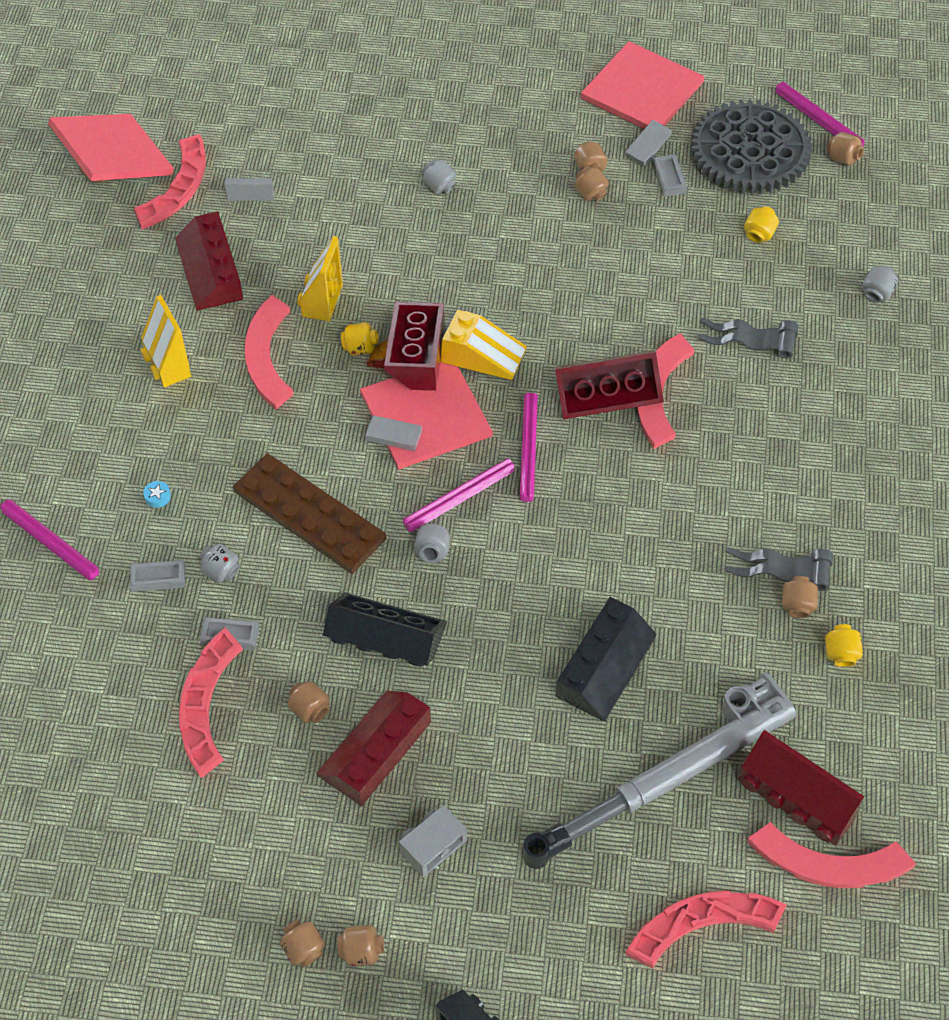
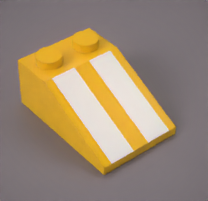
[297,236,343,322]
[140,295,192,388]
[441,310,527,380]

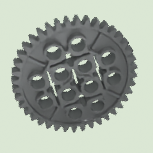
[690,99,812,195]

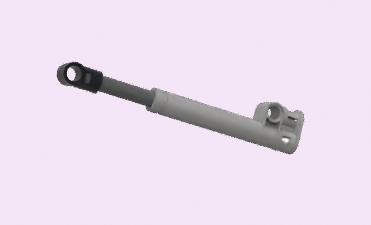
[523,672,796,869]

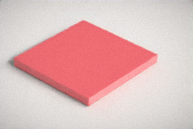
[581,41,704,129]
[48,114,174,181]
[360,361,493,470]

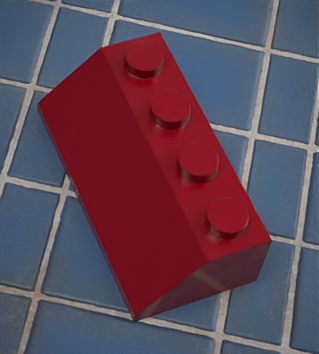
[175,211,244,311]
[384,302,445,391]
[554,350,664,420]
[316,690,431,807]
[738,730,865,846]

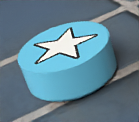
[143,481,171,508]

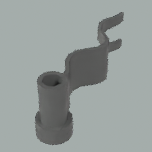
[698,318,799,359]
[725,547,833,591]

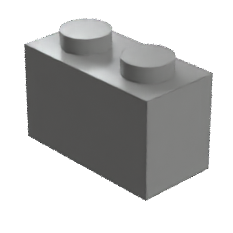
[399,805,467,878]

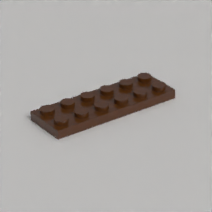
[233,453,387,574]

